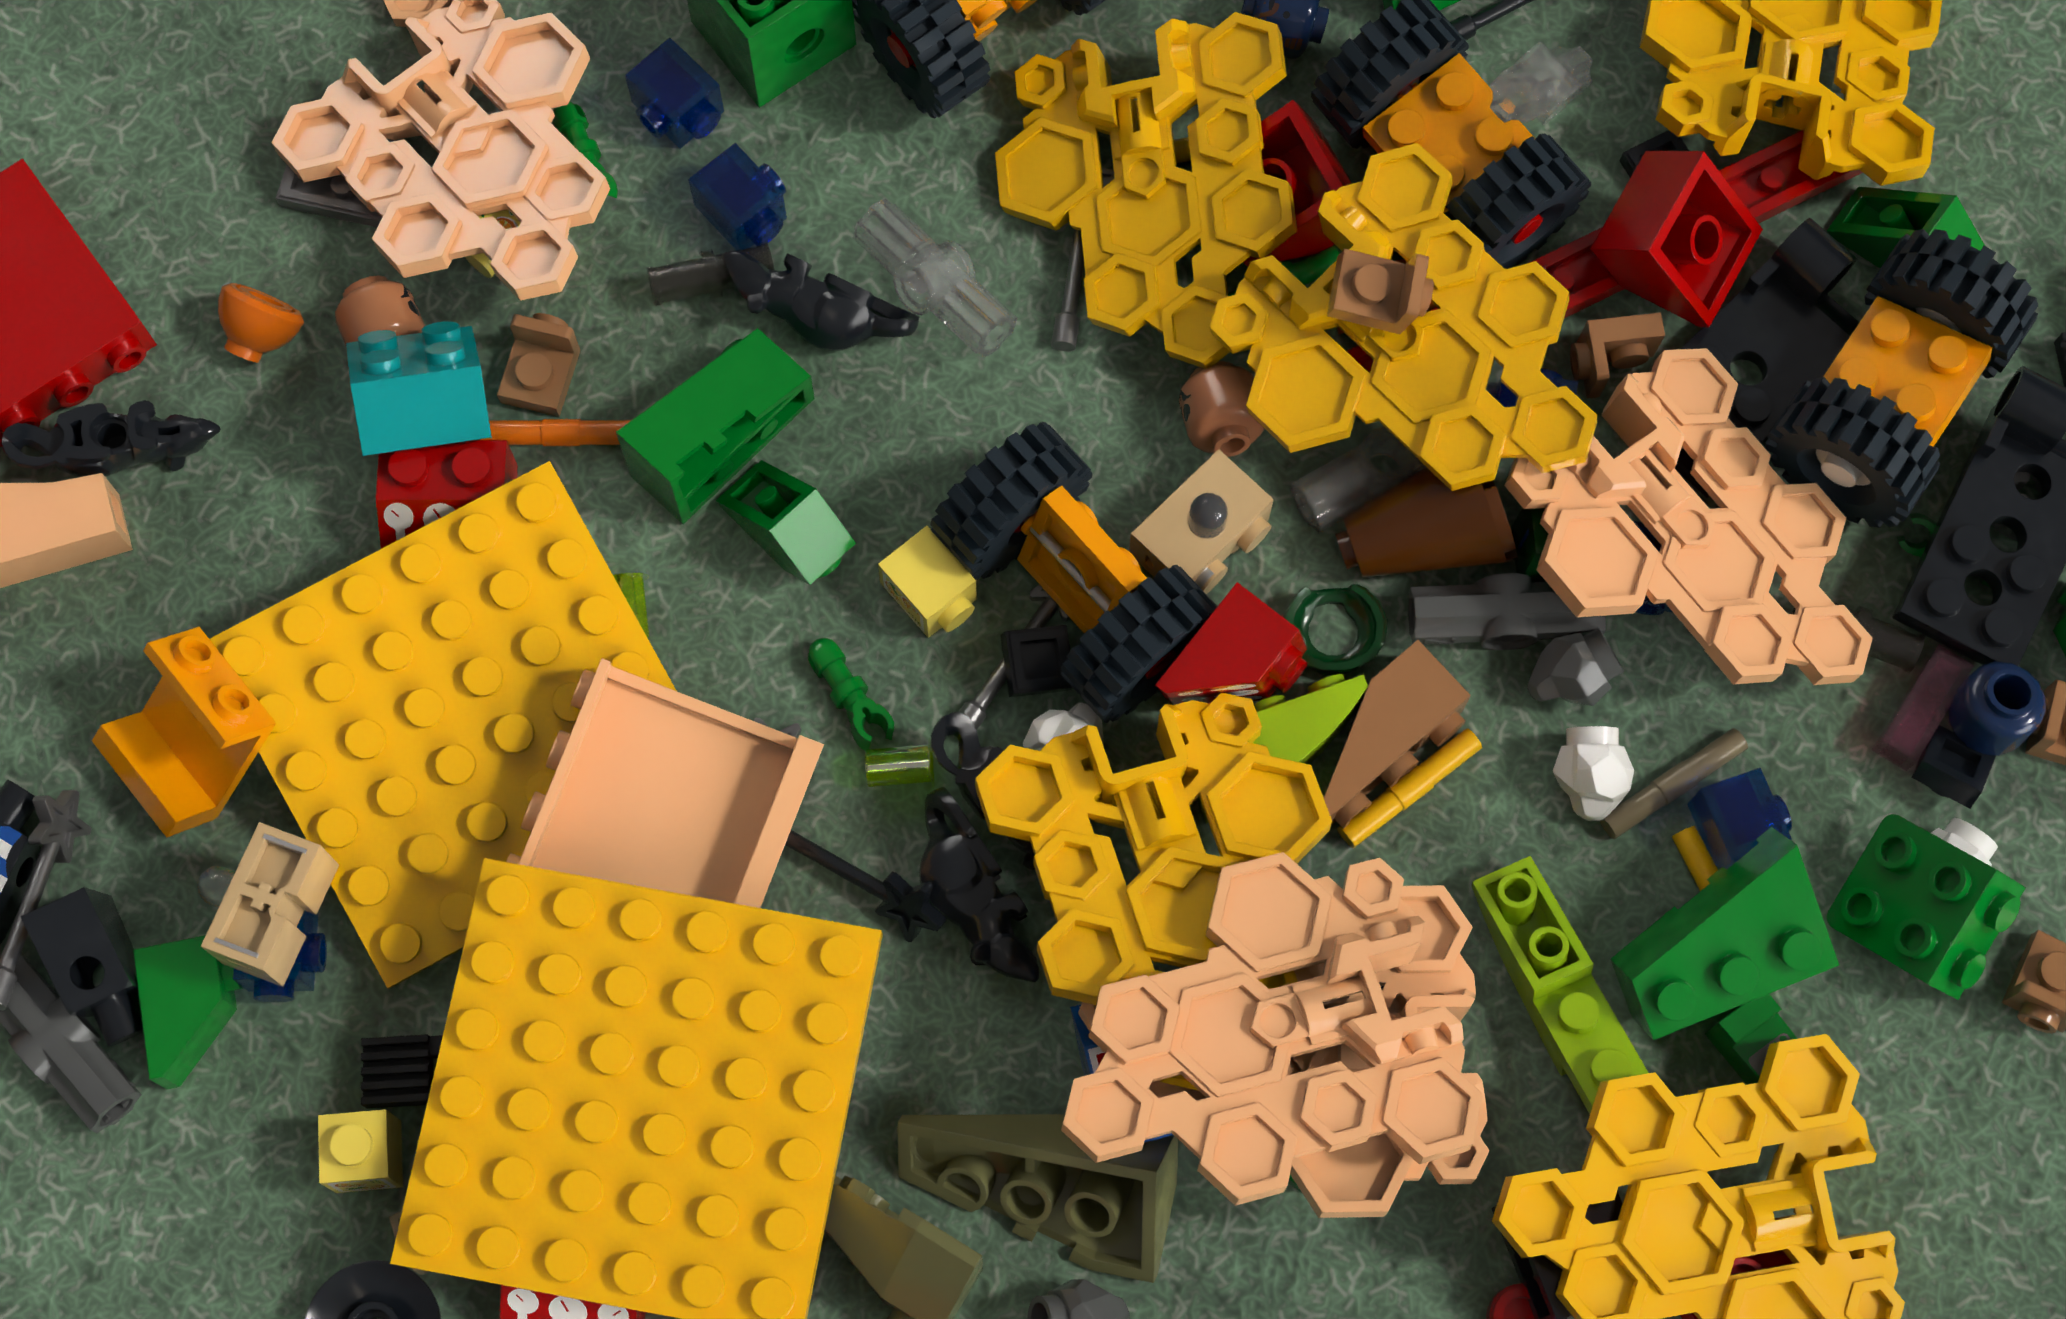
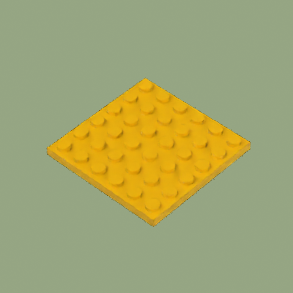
[210,461,677,989]
[390,858,883,1319]

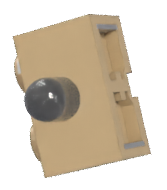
[1129,449,1274,594]
[197,822,339,987]

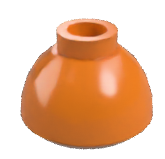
[218,283,304,363]

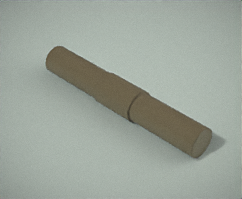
[1600,728,1748,839]

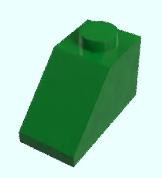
[1827,186,1985,268]
[716,460,856,585]
[133,935,244,1090]

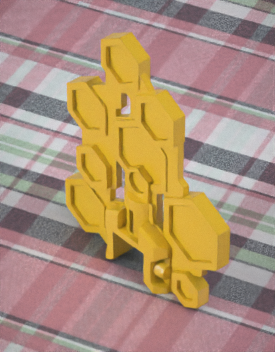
[1639,0,1942,186]
[995,12,1297,369]
[1209,143,1597,491]
[975,692,1332,1091]
[1492,1034,1905,1319]

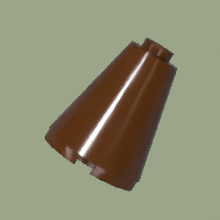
[1335,467,1518,577]

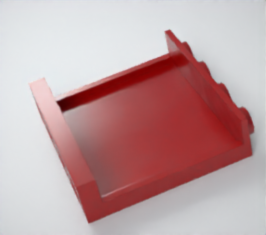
[0,158,157,447]

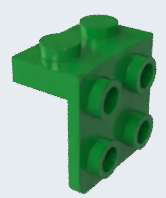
[1826,814,2026,1000]

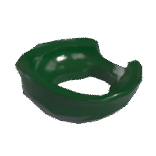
[1284,584,1388,675]

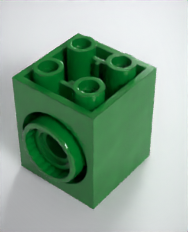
[687,0,857,108]

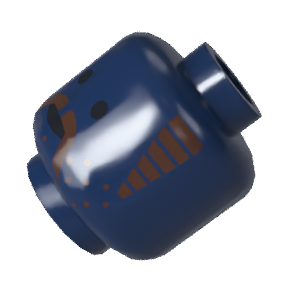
[1241,0,1329,59]
[1948,661,2046,756]

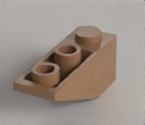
[1324,640,1471,829]

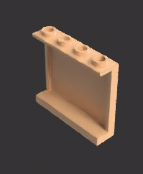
[506,658,824,908]

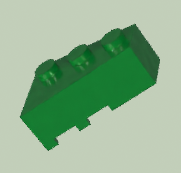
[616,328,815,524]
[1610,826,1839,1040]

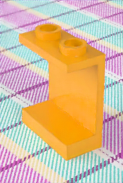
[92,627,276,838]

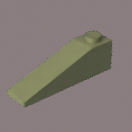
[898,1114,1178,1283]
[825,1175,983,1319]

